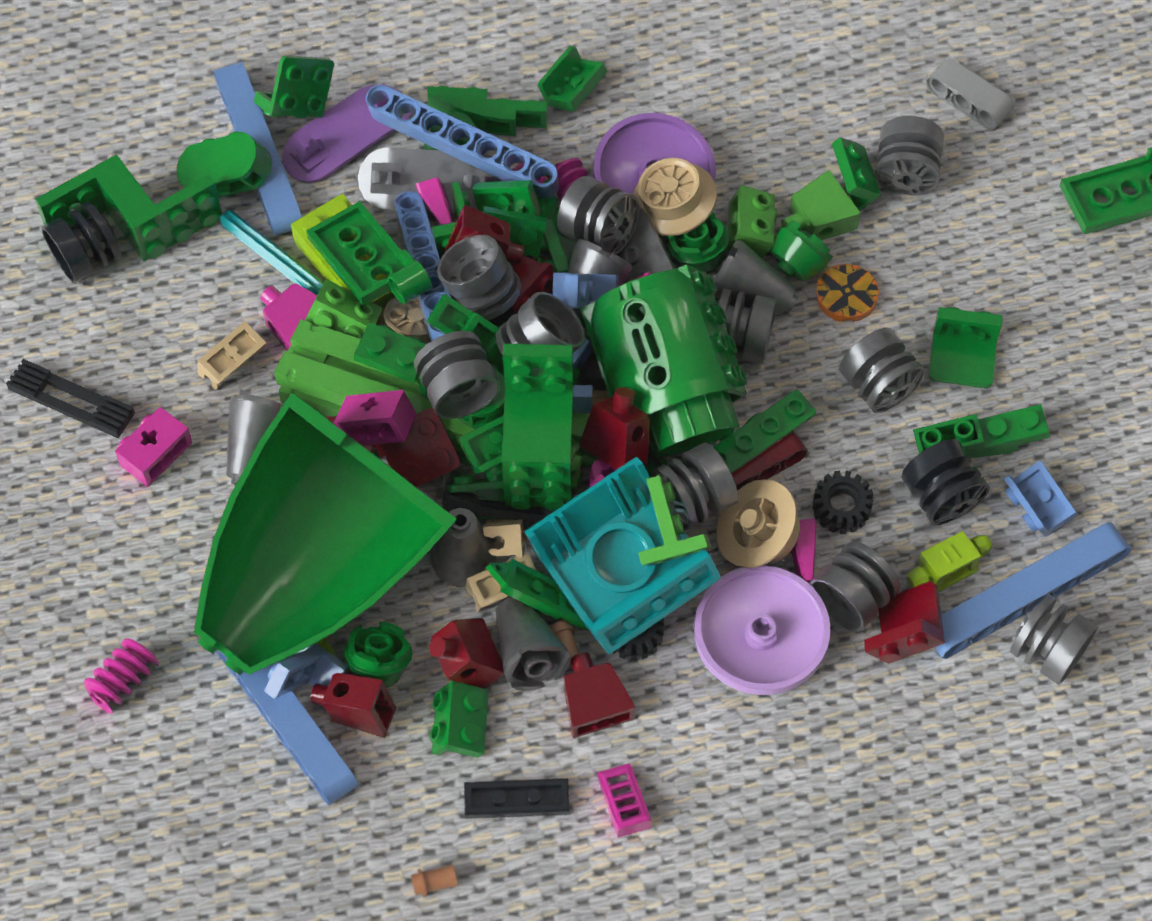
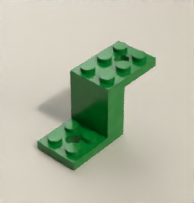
[35,154,222,262]
[501,344,574,511]

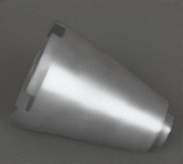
[567,239,633,329]
[713,239,798,316]
[226,394,281,485]
[430,508,496,588]
[496,597,571,691]

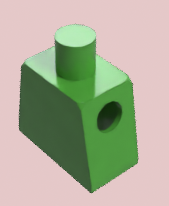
[781,170,861,241]

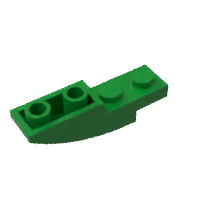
[427,86,547,137]
[426,294,504,370]
[913,404,1050,459]

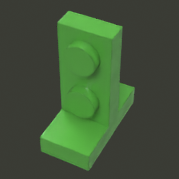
[638,475,711,567]

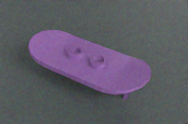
[282,83,411,183]

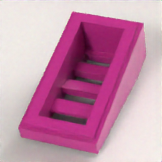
[415,177,455,225]
[791,518,817,584]
[597,763,651,838]

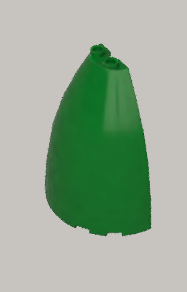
[194,392,456,675]

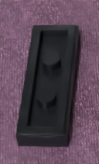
[464,778,570,819]

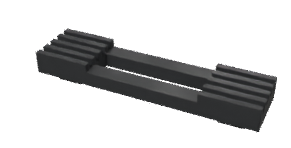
[6,359,135,439]
[442,490,554,523]

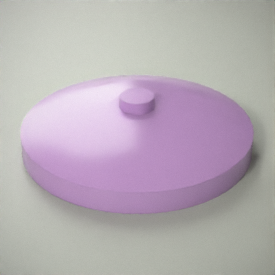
[694,565,830,695]

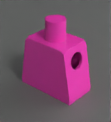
[260,284,317,351]

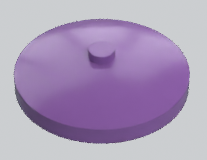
[593,113,716,194]

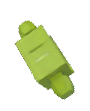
[906,531,992,593]

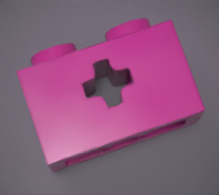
[334,390,417,445]
[115,407,193,487]

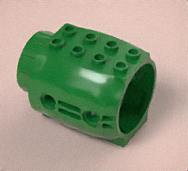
[580,264,747,457]

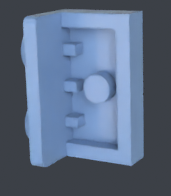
[1004,460,1079,537]

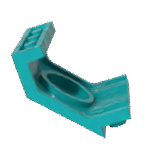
[524,457,721,654]

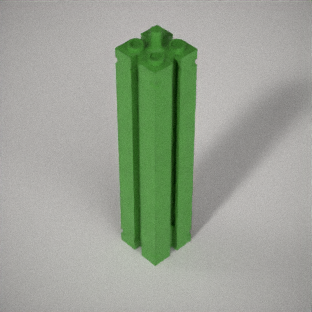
[274,319,599,490]

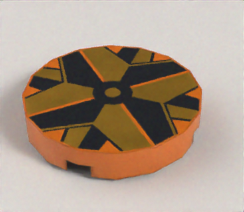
[816,264,879,322]

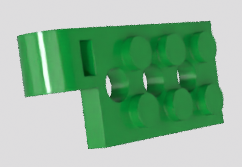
[1059,147,1152,234]
[306,201,432,306]

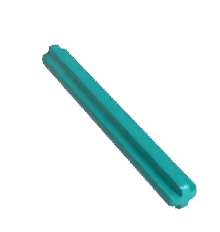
[220,210,324,295]

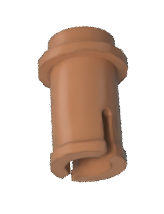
[550,621,579,665]
[411,865,457,897]

